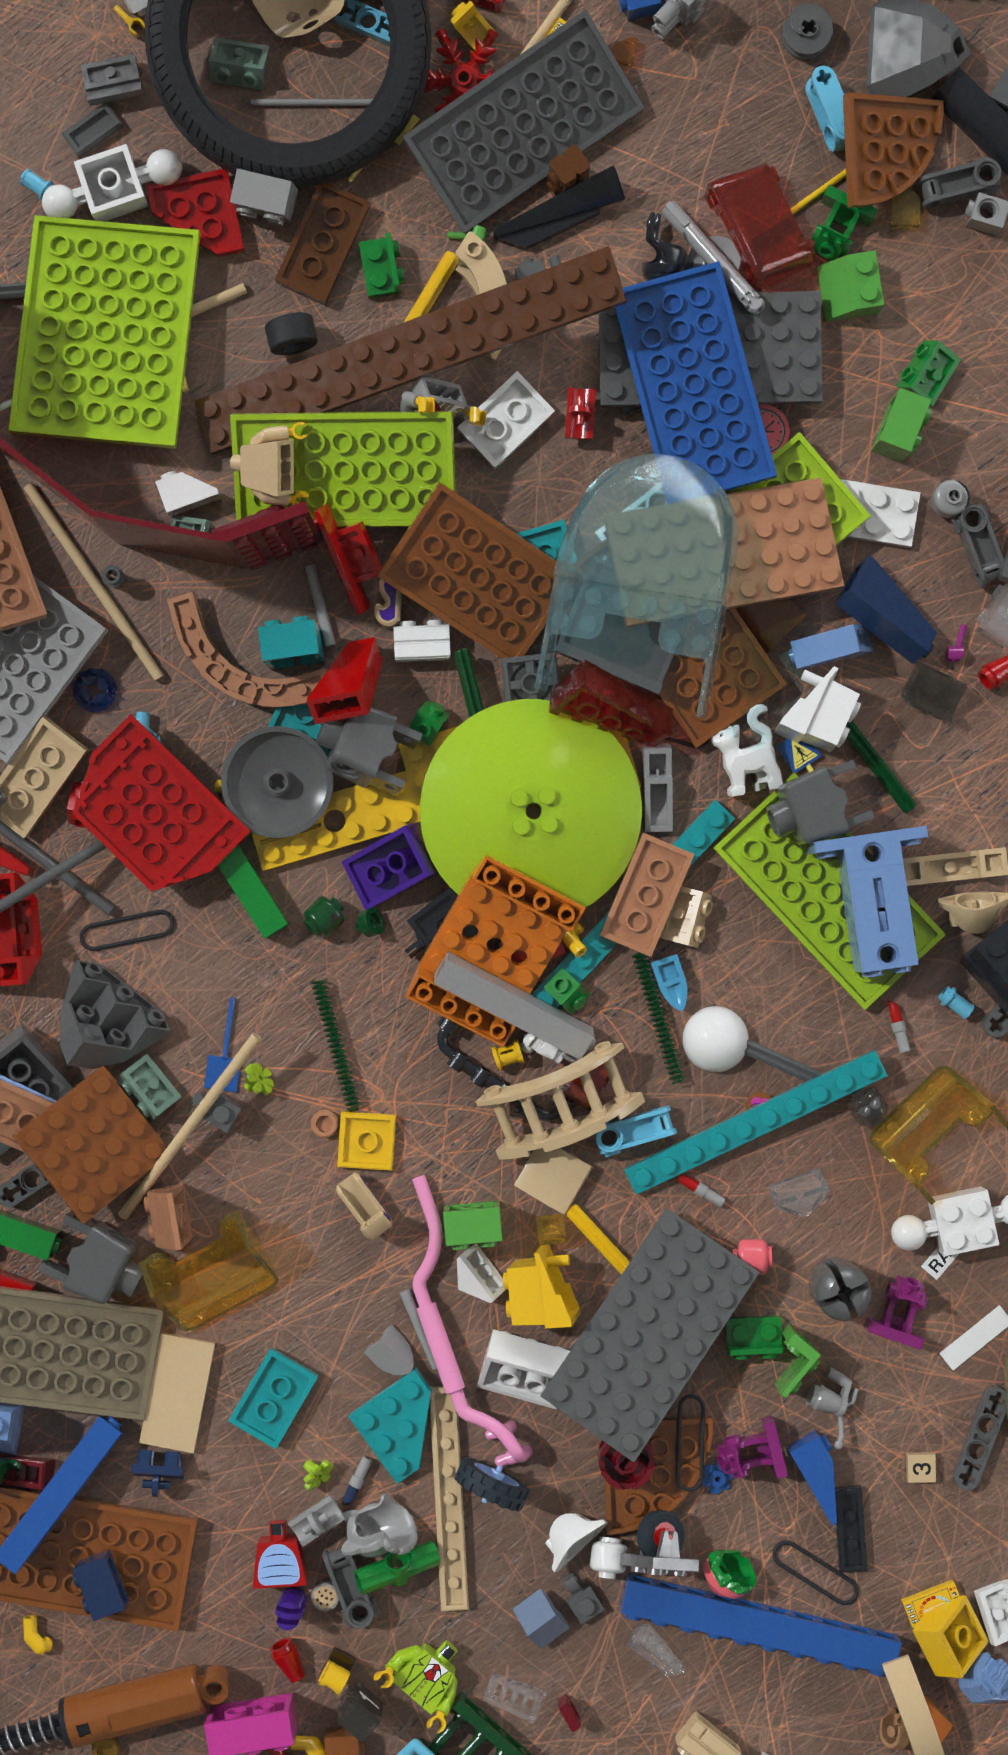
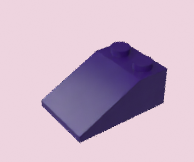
[342,821,439,910]

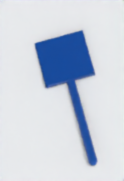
[204,997,240,1092]

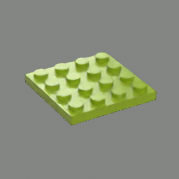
[726,432,871,546]

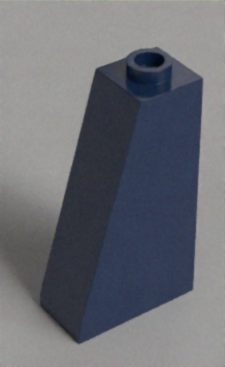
[835,554,937,664]

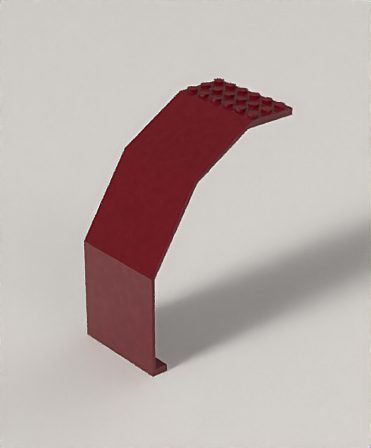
[0,439,323,570]

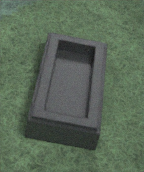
[61,103,123,158]

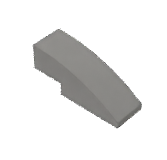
[642,743,673,832]

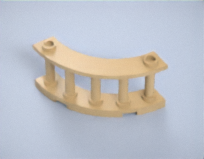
[475,1041,645,1160]

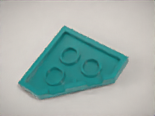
[348,1367,432,1484]

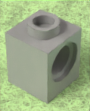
[964,192,1008,236]

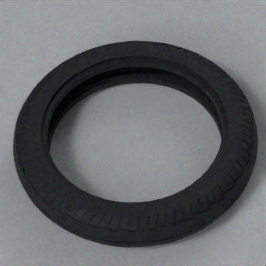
[145,0,432,187]

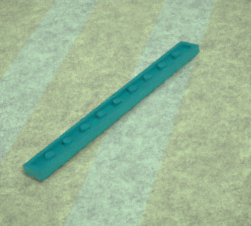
[531,800,735,1008]
[624,1049,888,1195]

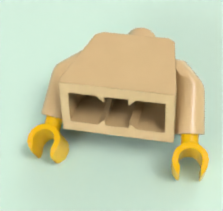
[230,422,309,506]

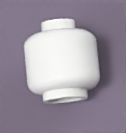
[590,1537,628,1579]

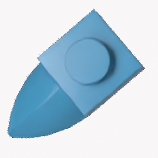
[650,954,688,1011]

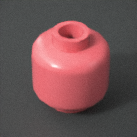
[733,1239,772,1276]

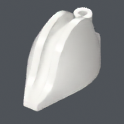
[545,1513,609,1572]

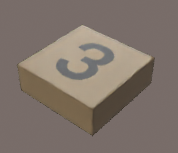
[906,1452,936,1483]

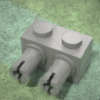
[651,0,706,40]

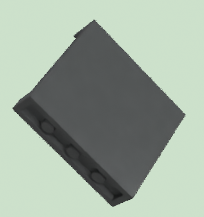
[554,555,690,695]

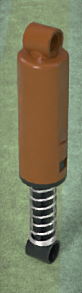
[0,1664,230,1755]

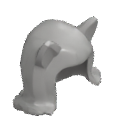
[341,1493,418,1558]

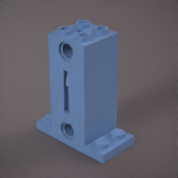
[807,826,928,977]

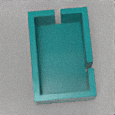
[258,616,325,670]

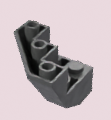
[867,0,971,97]
[60,960,170,1069]

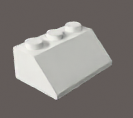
[477,1329,570,1409]

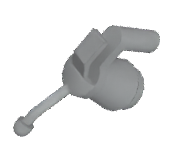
[806,1366,859,1450]

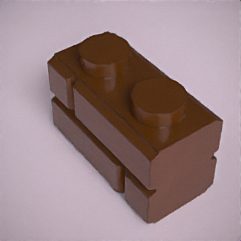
[546,145,590,196]

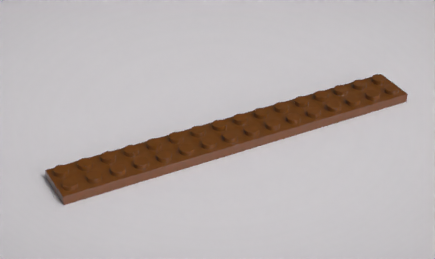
[195,246,627,454]

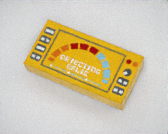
[901,1579,960,1628]

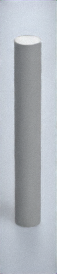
[305,564,336,647]
[399,1289,437,1370]

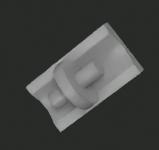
[288,1494,346,1546]

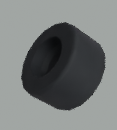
[265,312,318,355]

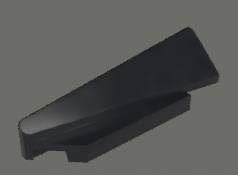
[493,165,625,250]

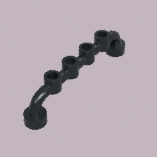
[437,1016,576,1121]

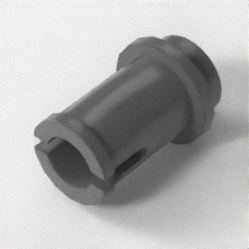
[102,565,126,589]

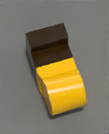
[318,1647,356,1696]

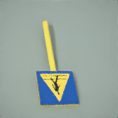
[776,739,822,773]

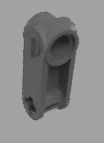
[916,156,1001,209]
[951,504,1004,588]
[322,1547,380,1629]

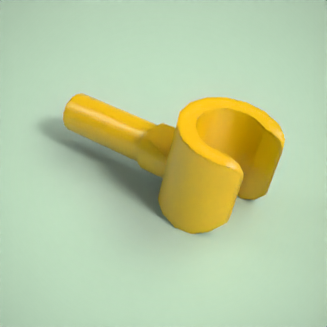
[114,5,145,38]

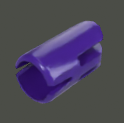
[275,1587,307,1631]

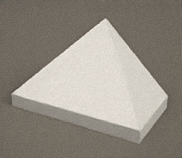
[457,1243,505,1303]

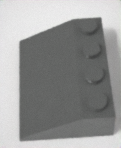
[0,1023,74,1156]

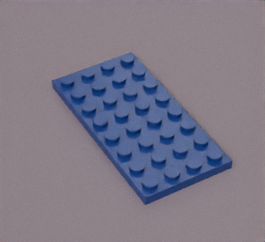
[615,261,777,505]

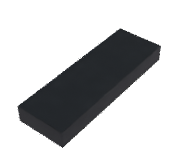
[835,1485,868,1573]

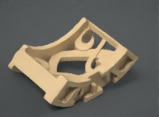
[455,231,507,363]

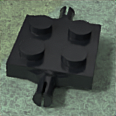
[404,888,478,959]

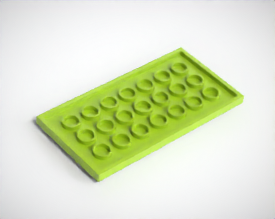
[230,411,455,526]
[713,773,946,1010]

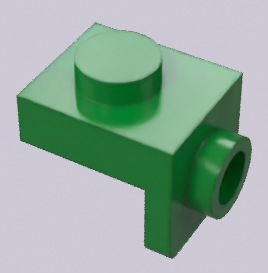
[409,700,450,746]
[544,969,591,1014]

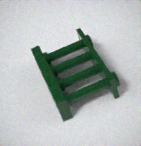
[419,1692,533,1755]

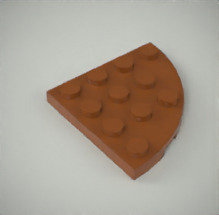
[843,92,944,208]
[604,1416,713,1535]

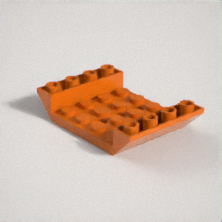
[405,855,586,1047]

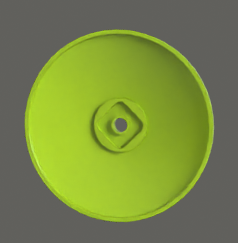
[419,699,642,907]

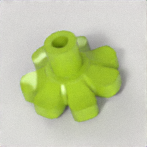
[244,1063,274,1095]
[303,1459,333,1491]

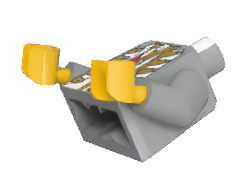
[400,377,487,426]

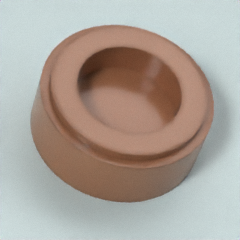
[311,1109,339,1138]

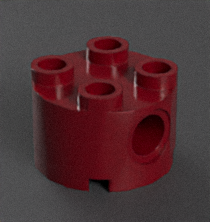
[597,1440,655,1490]

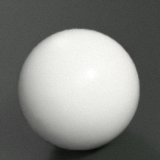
[683,1006,749,1072]

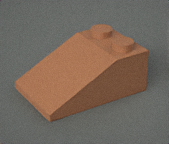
[144,1183,193,1250]

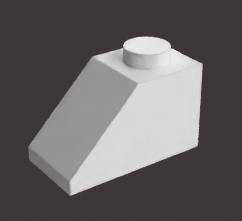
[155,471,222,517]

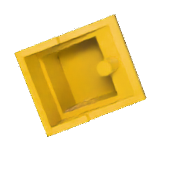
[503,1242,581,1329]

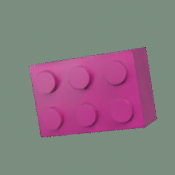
[204,1693,298,1755]

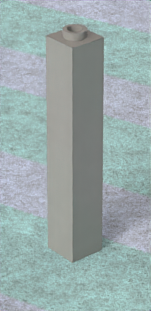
[434,951,596,1059]

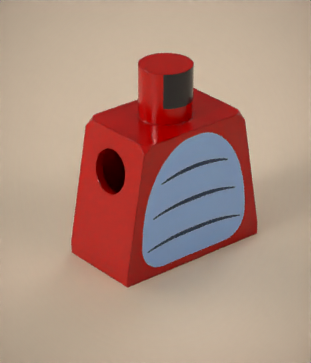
[253,1520,308,1589]

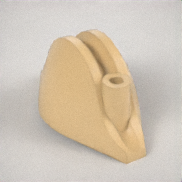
[938,891,1008,934]

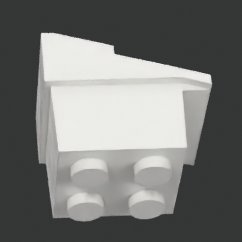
[774,666,861,752]

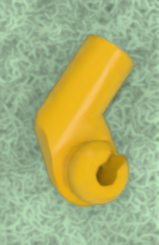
[291,1735,325,1755]

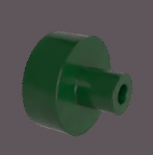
[356,908,385,937]

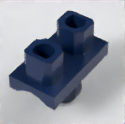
[131,1449,185,1497]

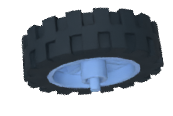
[454,1457,530,1512]

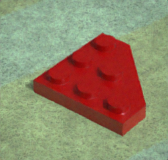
[146,169,245,257]

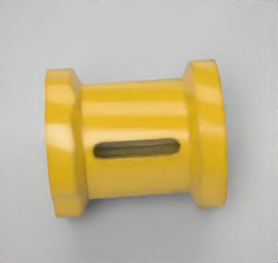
[491,1039,525,1071]

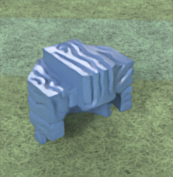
[958,1652,1008,1704]

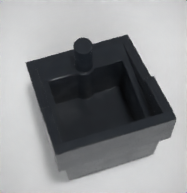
[960,920,1008,1012]

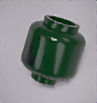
[303,896,345,937]

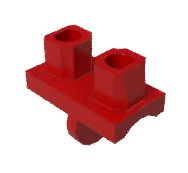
[565,387,596,440]

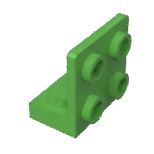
[775,1323,821,1398]

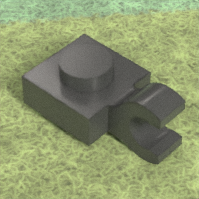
[563,1571,605,1625]

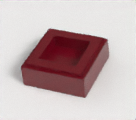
[558,1694,581,1733]

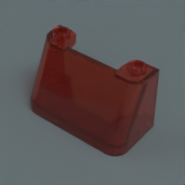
[704,163,815,292]

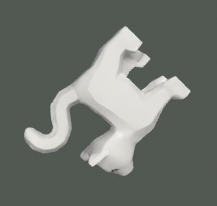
[712,704,783,797]

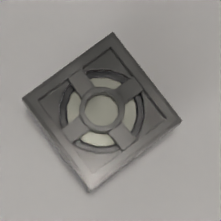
[500,653,562,703]

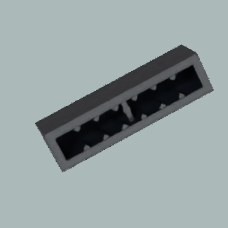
[932,67,1008,175]

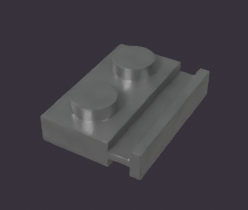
[81,54,143,106]

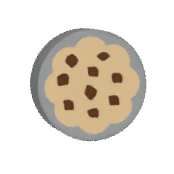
[311,1580,339,1611]

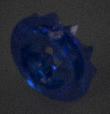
[73,668,117,712]

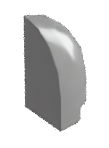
[364,1325,414,1376]

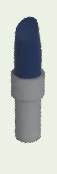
[342,1456,373,1505]

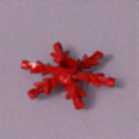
[424,28,499,112]

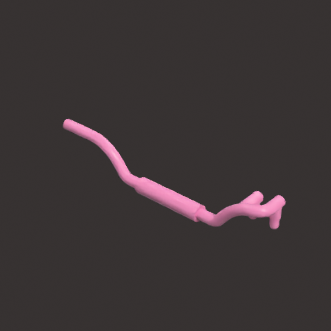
[412,1175,533,1466]

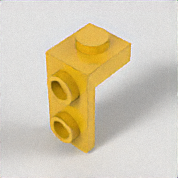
[450,0,495,51]

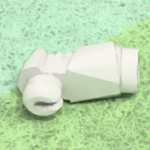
[520,1032,566,1064]

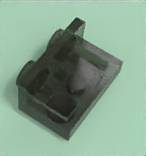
[901,661,967,721]

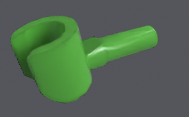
[447,225,488,242]

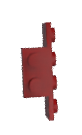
[314,504,382,615]

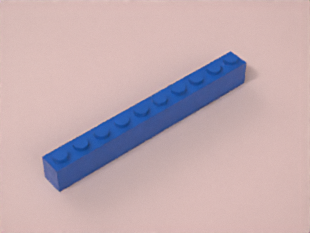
[620,1573,902,1677]

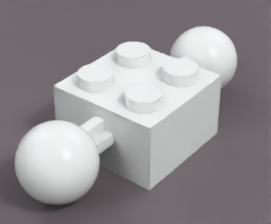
[42,144,182,221]
[891,1186,1008,1256]

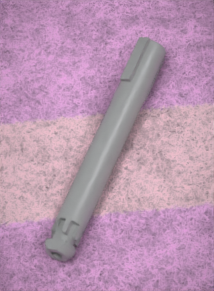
[662,201,765,315]

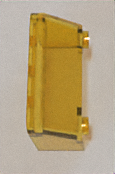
[870,1066,1008,1205]

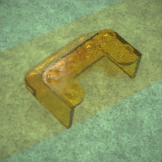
[139,1211,279,1331]

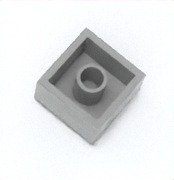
[230,169,298,226]

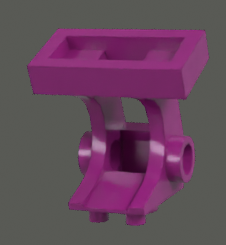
[864,1275,928,1350]
[717,1416,788,1479]

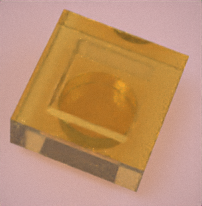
[536,1213,567,1245]

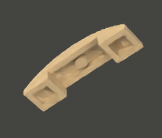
[903,847,1008,886]
[882,1654,945,1755]

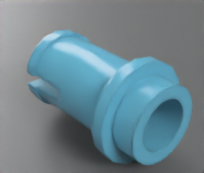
[19,168,54,201]
[938,986,975,1019]

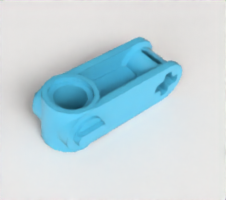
[805,66,845,152]
[594,1106,677,1157]

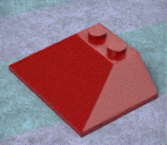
[0,872,42,986]

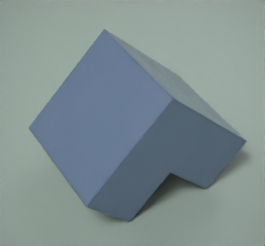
[513,1588,570,1648]

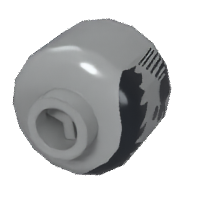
[931,480,970,518]

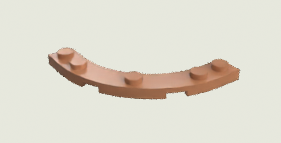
[167,592,327,707]

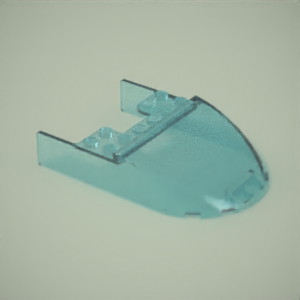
[535,454,738,720]

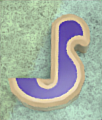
[375,579,402,629]
[336,1172,392,1240]

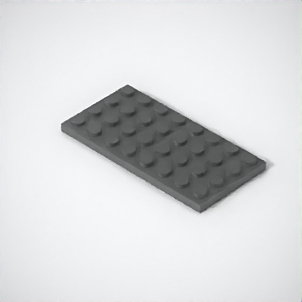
[401,9,644,233]
[598,291,823,408]
[540,1208,760,1462]

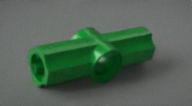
[354,1541,440,1595]

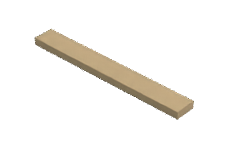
[430,1386,469,1611]

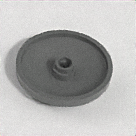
[221,726,333,838]

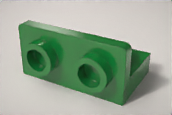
[359,233,405,299]
[896,340,961,406]
[725,1315,784,1360]

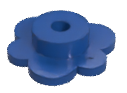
[702,1462,733,1494]

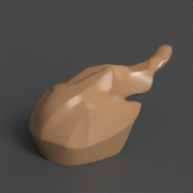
[880,1707,910,1751]

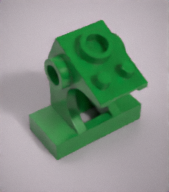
[811,185,878,261]

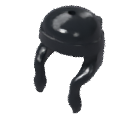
[641,212,694,281]

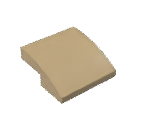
[514,1148,593,1215]

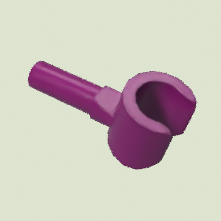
[946,624,967,662]

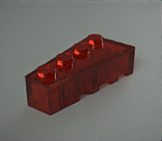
[549,659,673,747]

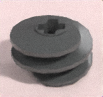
[781,3,833,59]

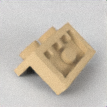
[660,886,713,948]

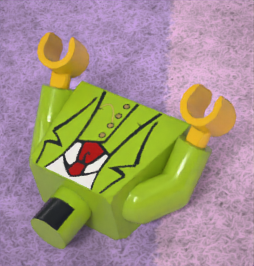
[374,1640,458,1734]

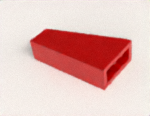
[306,637,383,724]

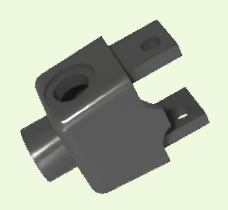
[315,707,423,795]
[766,760,875,845]
[38,1211,147,1304]

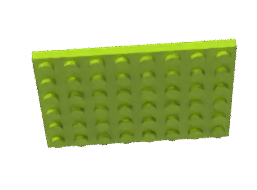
[8,215,201,449]

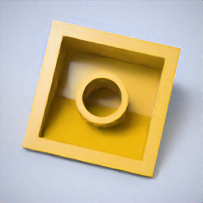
[912,1595,989,1678]

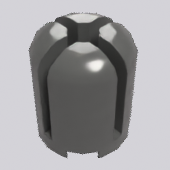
[809,1257,873,1322]

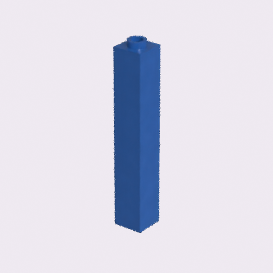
[0,1416,125,1574]

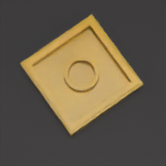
[337,1111,396,1171]

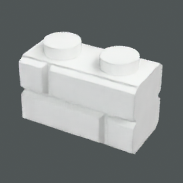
[394,620,451,662]

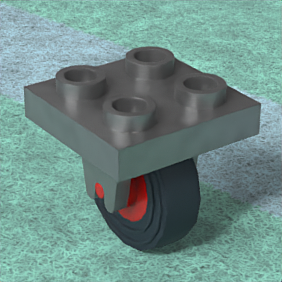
[620,1510,699,1576]

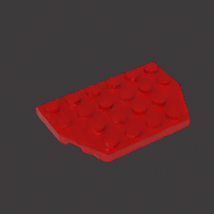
[72,714,251,892]

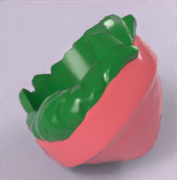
[703,1549,757,1599]

